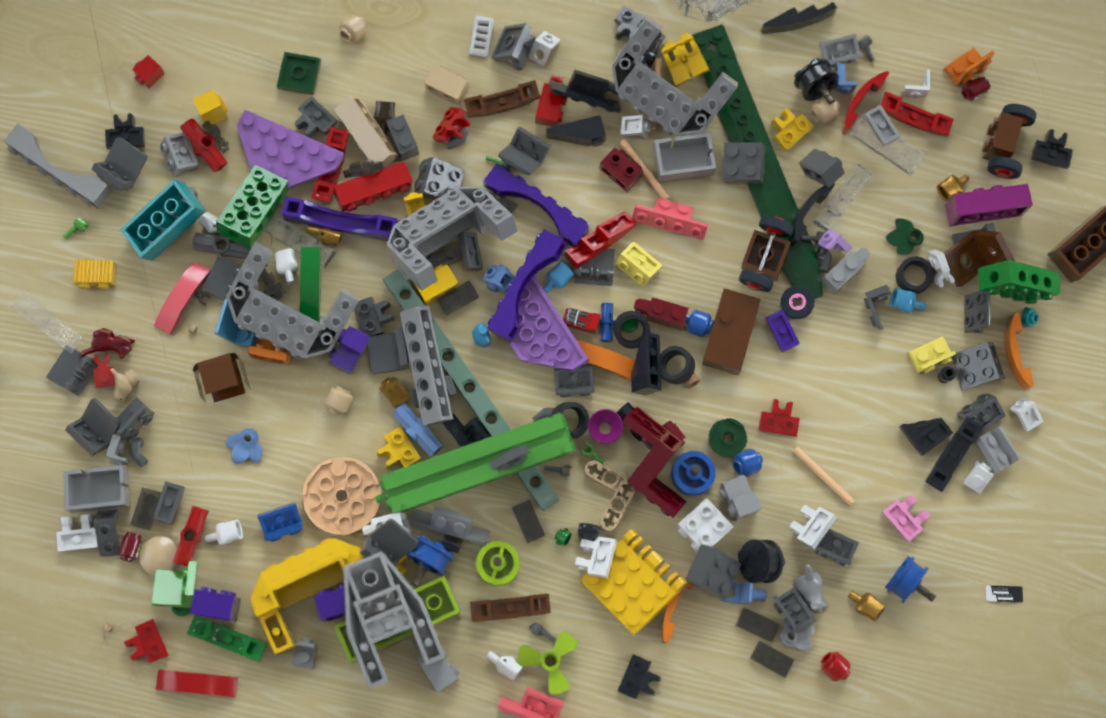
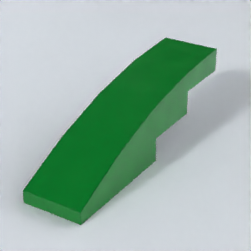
[300,247,321,322]

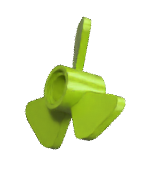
[517,631,578,695]

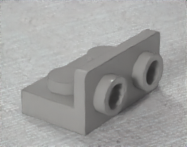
[160,133,199,177]
[975,426,1020,474]

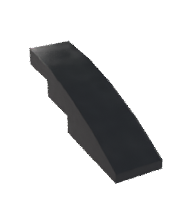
[761,2,837,34]

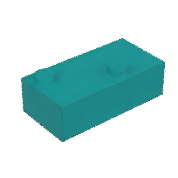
[120,179,206,261]

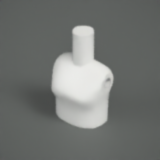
[199,212,218,233]
[274,249,298,284]
[205,519,243,546]
[486,651,523,682]

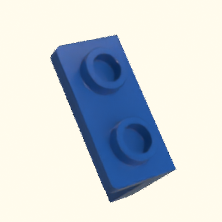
[258,502,303,542]

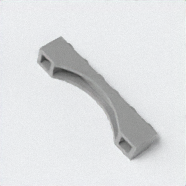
[4,124,112,208]

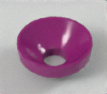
[588,409,623,444]

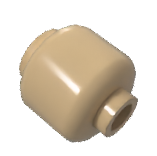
[339,15,367,43]
[810,97,839,124]
[325,385,353,415]

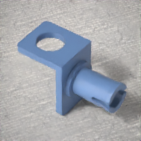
[720,582,767,604]

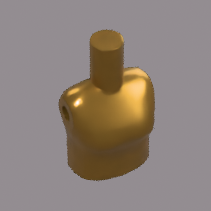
[936,174,969,201]
[306,226,342,246]
[848,591,886,622]

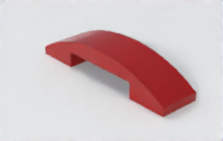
[842,71,890,135]
[880,91,954,136]
[311,127,349,204]
[155,669,238,697]

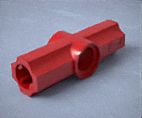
[180,118,228,172]
[172,506,209,567]

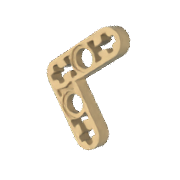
[584,461,635,532]

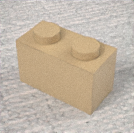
[424,65,468,106]

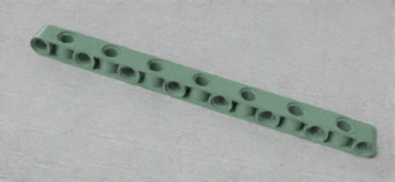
[382,269,559,512]

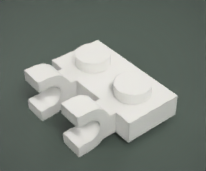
[927,249,955,287]
[789,505,836,549]
[56,514,98,552]
[575,536,617,579]

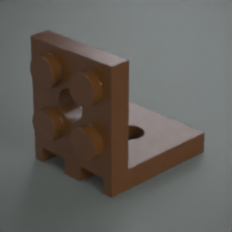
[944,230,1016,287]

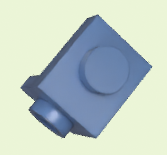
[834,64,857,94]

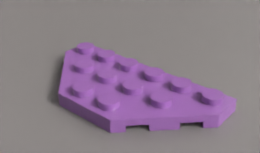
[237,110,345,190]
[509,276,589,372]

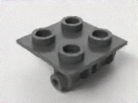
[575,248,615,286]
[964,291,990,333]
[46,345,98,396]

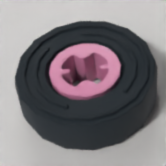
[780,285,815,319]

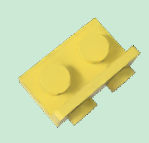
[615,241,662,287]
[908,336,956,374]

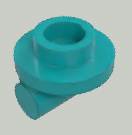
[1021,307,1039,328]

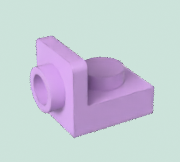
[818,229,852,253]

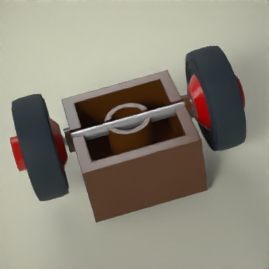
[982,104,1036,179]
[739,215,794,292]

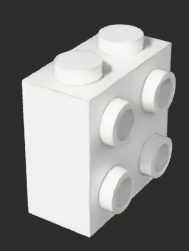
[677,498,733,553]

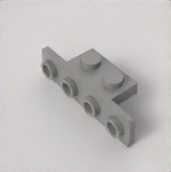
[411,506,490,545]

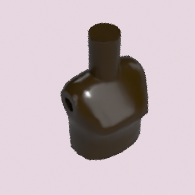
[373,101,395,136]

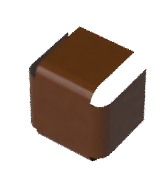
[193,353,251,403]

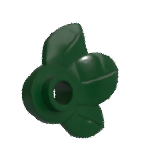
[886,218,924,255]

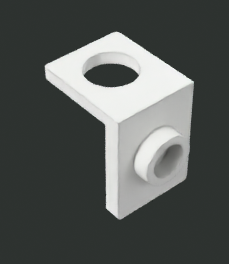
[528,31,560,66]
[901,69,930,98]

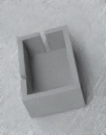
[653,133,716,183]
[64,465,130,513]

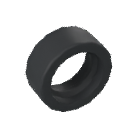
[895,256,934,294]
[613,311,651,349]
[660,346,695,385]
[551,402,589,438]

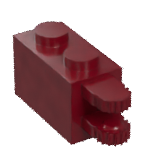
[633,297,689,331]

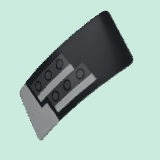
[986,585,1023,602]

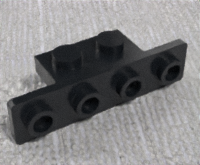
[549,70,621,113]
[443,413,491,447]

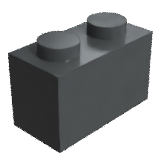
[386,114,419,161]
[799,149,845,187]

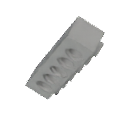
[400,306,453,426]

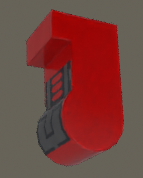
[563,308,600,335]

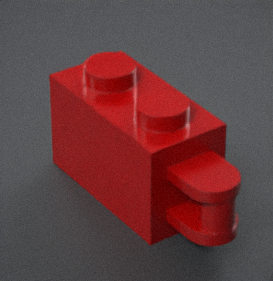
[535,75,568,127]

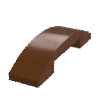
[464,80,540,118]
[470,593,551,622]

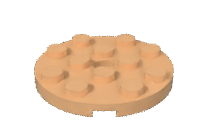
[303,457,381,535]

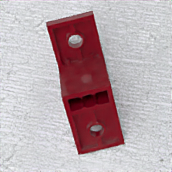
[623,406,687,518]

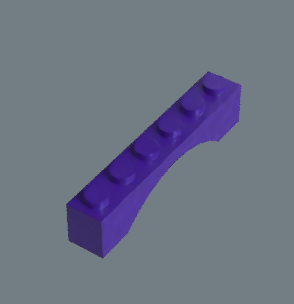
[483,163,589,247]
[282,196,398,241]
[487,229,567,343]

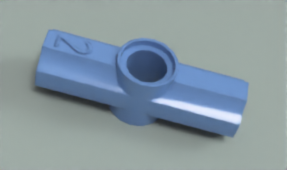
[392,403,443,457]

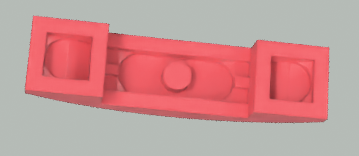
[154,261,211,335]

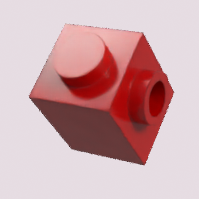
[132,55,165,88]

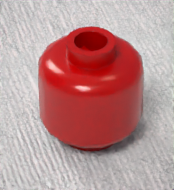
[821,652,851,681]

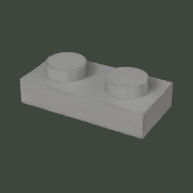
[864,105,900,147]

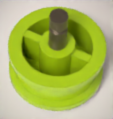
[476,541,520,586]

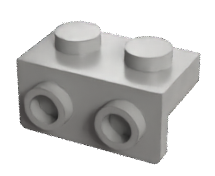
[819,33,863,68]

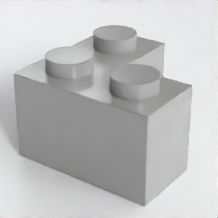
[719,475,762,522]

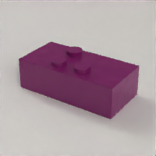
[945,184,1033,227]

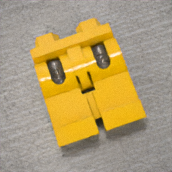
[661,33,710,87]

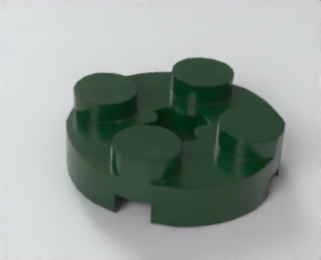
[708,418,748,458]

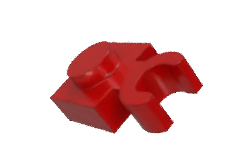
[93,353,115,388]

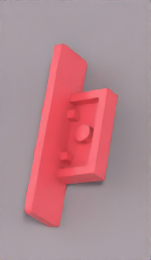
[632,198,708,240]
[497,687,564,718]

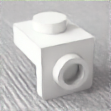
[964,460,994,494]

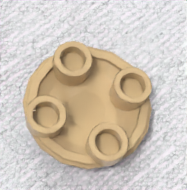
[139,536,177,575]

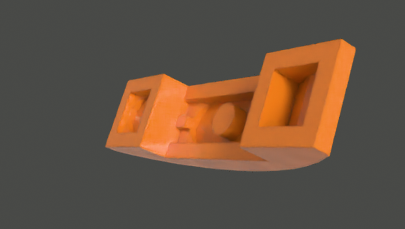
[1005,312,1034,390]
[576,340,635,381]
[661,577,694,644]

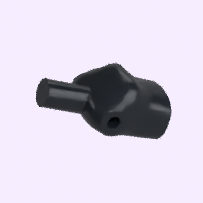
[578,523,600,541]

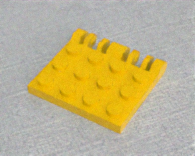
[580,529,688,636]

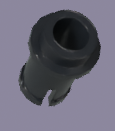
[938,366,956,383]

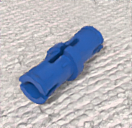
[599,302,615,342]

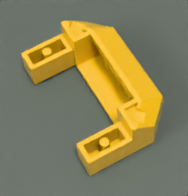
[250,538,364,655]

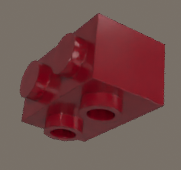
[599,147,643,192]

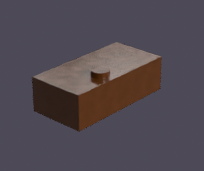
[1047,205,1106,283]
[701,288,761,375]

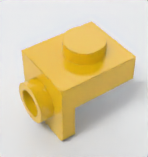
[404,192,425,216]

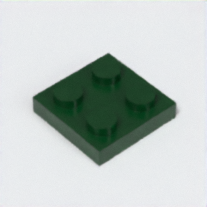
[277,52,321,95]

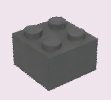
[722,142,765,184]
[685,544,741,600]

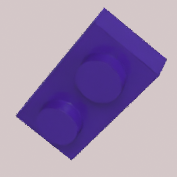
[765,310,800,352]

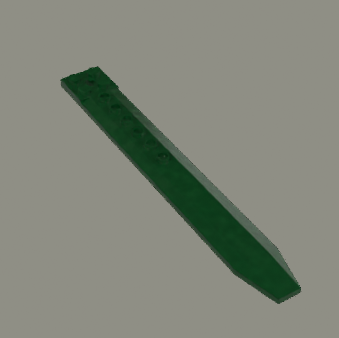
[692,24,823,299]

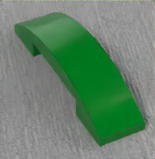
[187,615,267,662]

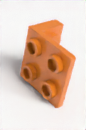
[943,47,995,86]
[248,338,291,366]

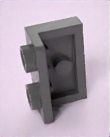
[554,365,595,398]
[815,528,859,566]
[773,587,817,634]

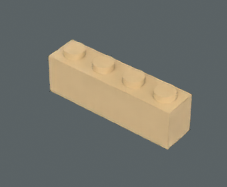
[334,95,399,169]

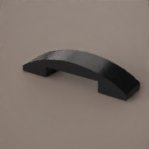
[789,184,835,247]
[925,417,984,492]

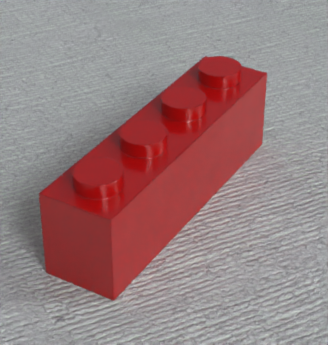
[333,161,413,212]

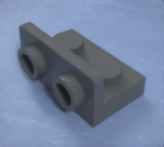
[957,393,1006,433]

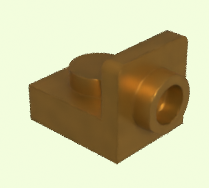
[379,376,410,409]

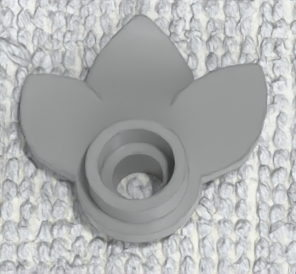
[779,618,815,651]

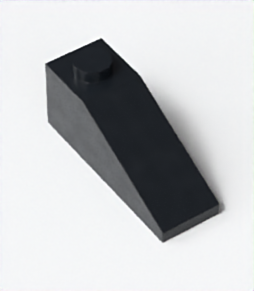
[546,115,606,147]
[631,332,662,396]

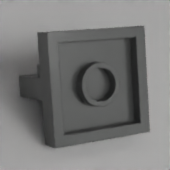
[491,23,536,70]

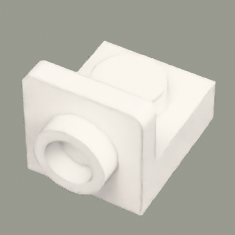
[621,115,651,138]
[1010,399,1044,431]

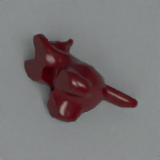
[79,328,135,359]

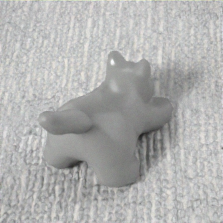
[793,565,828,613]

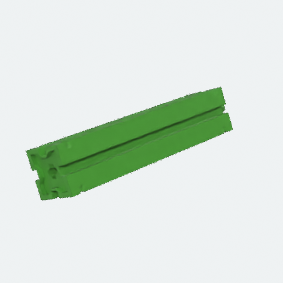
[375,413,577,514]

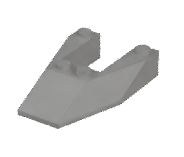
[343,551,445,689]

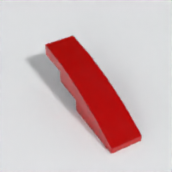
[564,211,637,268]

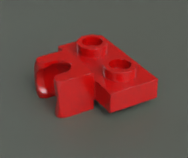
[432,107,471,143]
[758,399,800,437]
[124,619,169,664]

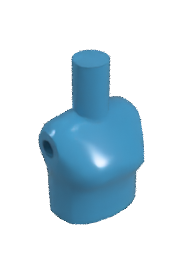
[543,260,575,294]
[889,288,926,313]
[472,323,491,348]

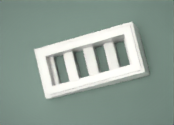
[469,16,494,58]

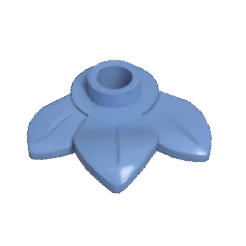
[225,428,262,464]

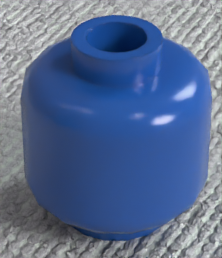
[684,310,714,337]
[733,449,763,477]

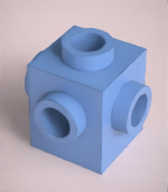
[482,264,516,293]

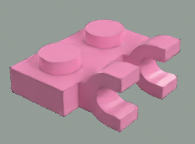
[882,495,930,542]

